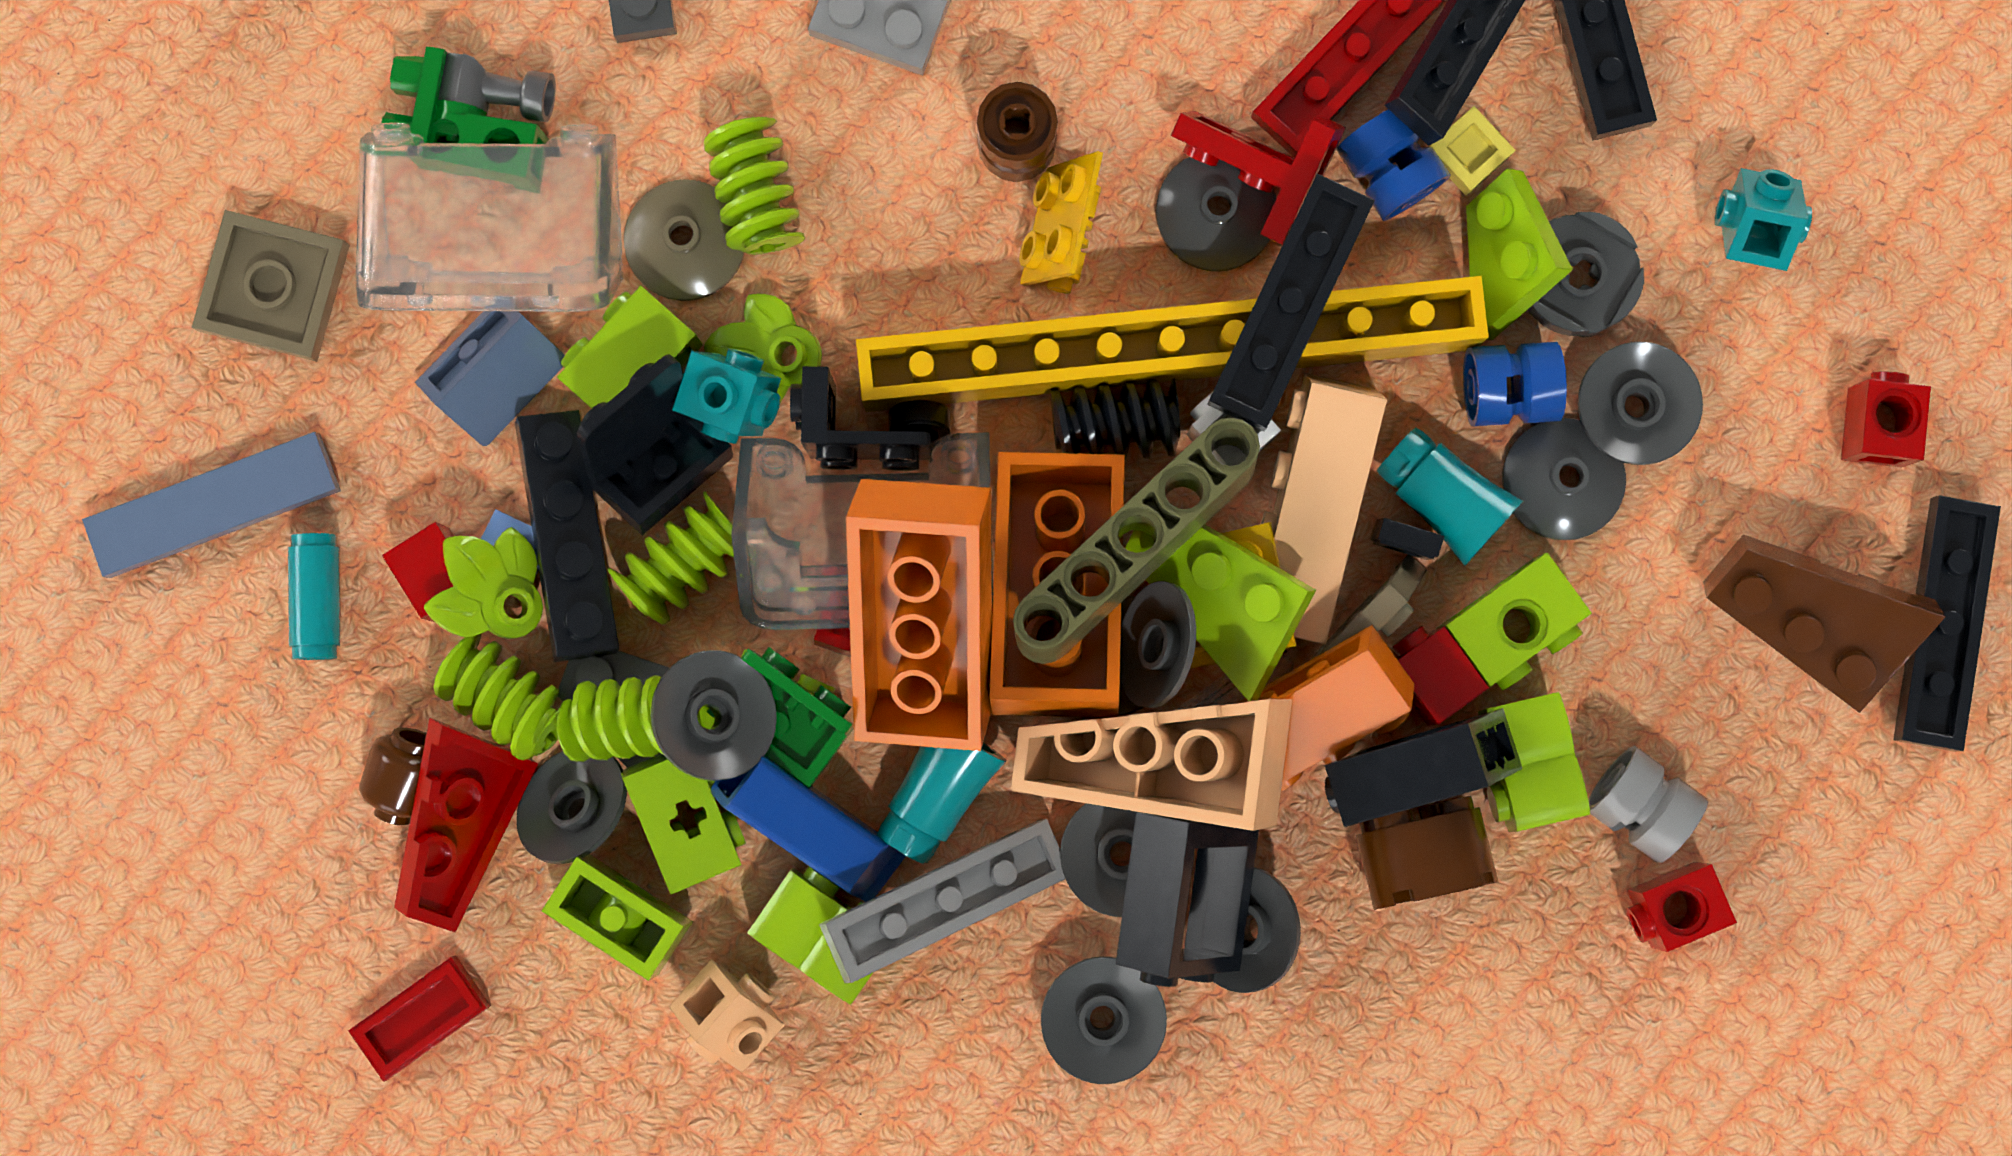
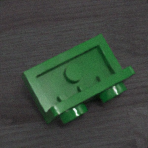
[706,647,854,788]

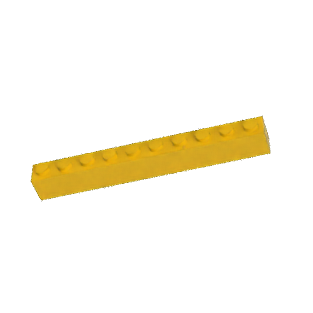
[856,276,1489,412]

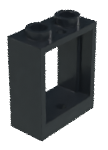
[1324,708,1523,827]
[1116,812,1259,987]

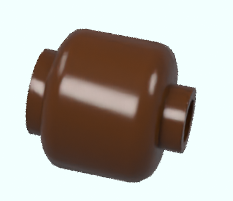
[359,728,427,825]

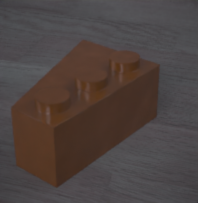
[1703,534,1946,713]

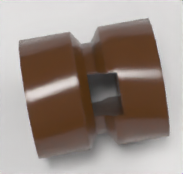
[977,82,1058,182]

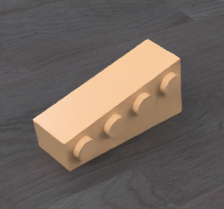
[1011,699,1292,831]

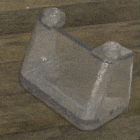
[356,123,623,312]
[731,432,993,630]

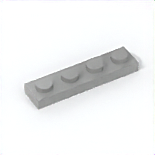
[819,819,1065,983]

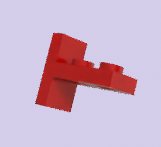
[1171,111,1346,245]

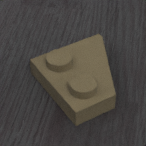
[1311,555,1427,660]

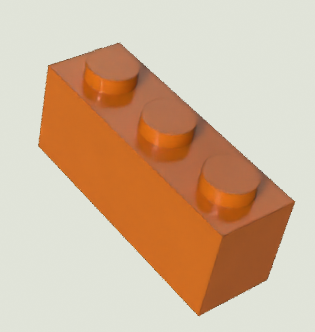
[1237,625,1415,792]

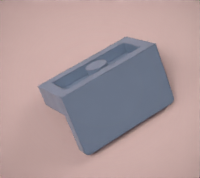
[415,294,565,446]

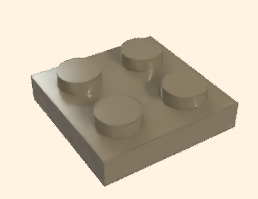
[192,210,350,362]

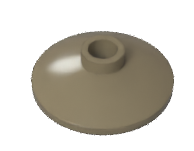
[624,179,744,301]

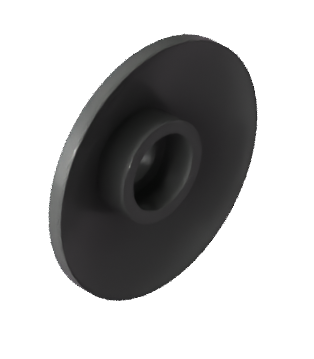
[1156,157,1276,272]
[1578,342,1703,465]
[1502,418,1626,541]
[1120,581,1196,708]
[651,650,776,781]
[517,751,627,864]
[1060,803,1136,917]
[1188,867,1301,993]
[1041,957,1167,1084]

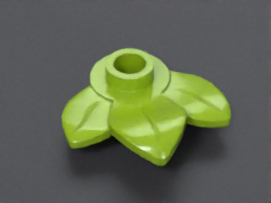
[704,294,822,403]
[424,527,543,639]

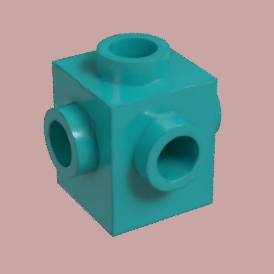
[1715,168,1812,271]
[672,348,781,444]

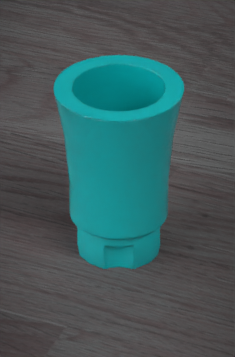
[1377,427,1523,566]
[877,742,1007,864]

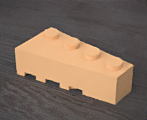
[1261,373,1387,645]

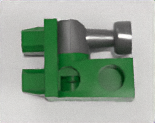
[378,46,556,193]

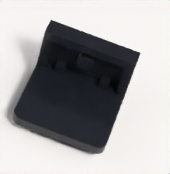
[577,354,733,536]
[790,366,933,471]

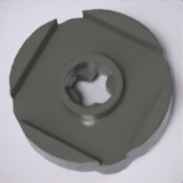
[1528,211,1644,337]

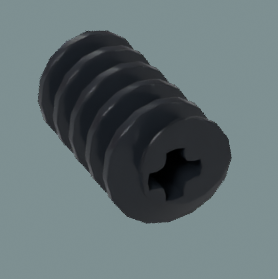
[1051,377,1180,461]

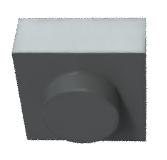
[609,0,677,43]

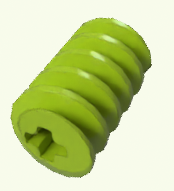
[704,117,805,255]
[608,491,748,625]
[433,634,559,760]
[556,675,701,762]

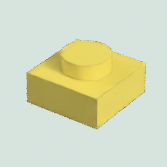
[1429,106,1516,196]

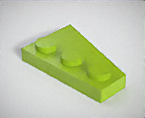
[1125,505,1316,702]

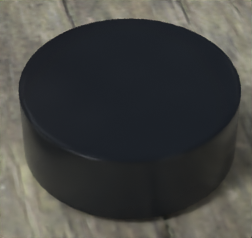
[889,400,951,446]

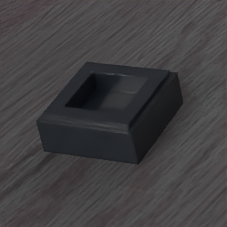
[1370,518,1444,560]

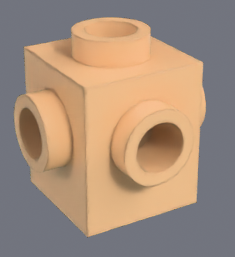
[669,960,784,1072]

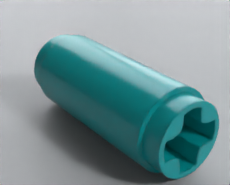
[288,533,340,660]

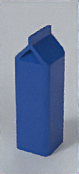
[711,755,906,902]

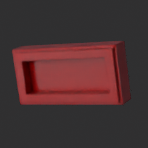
[348,955,491,1082]

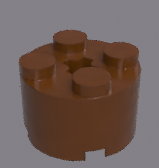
[1356,796,1499,910]

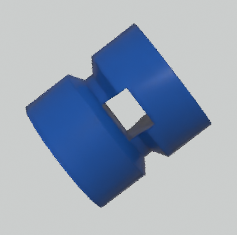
[1336,109,1451,221]
[1463,342,1567,427]

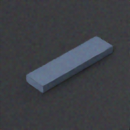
[82,432,341,578]

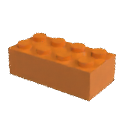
[989,452,1125,718]
[846,479,992,751]

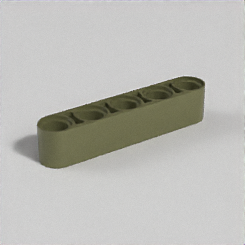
[1013,418,1260,664]

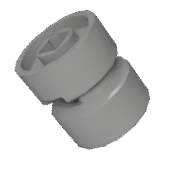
[1588,746,1708,863]

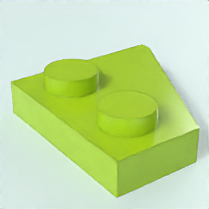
[1466,168,1573,340]

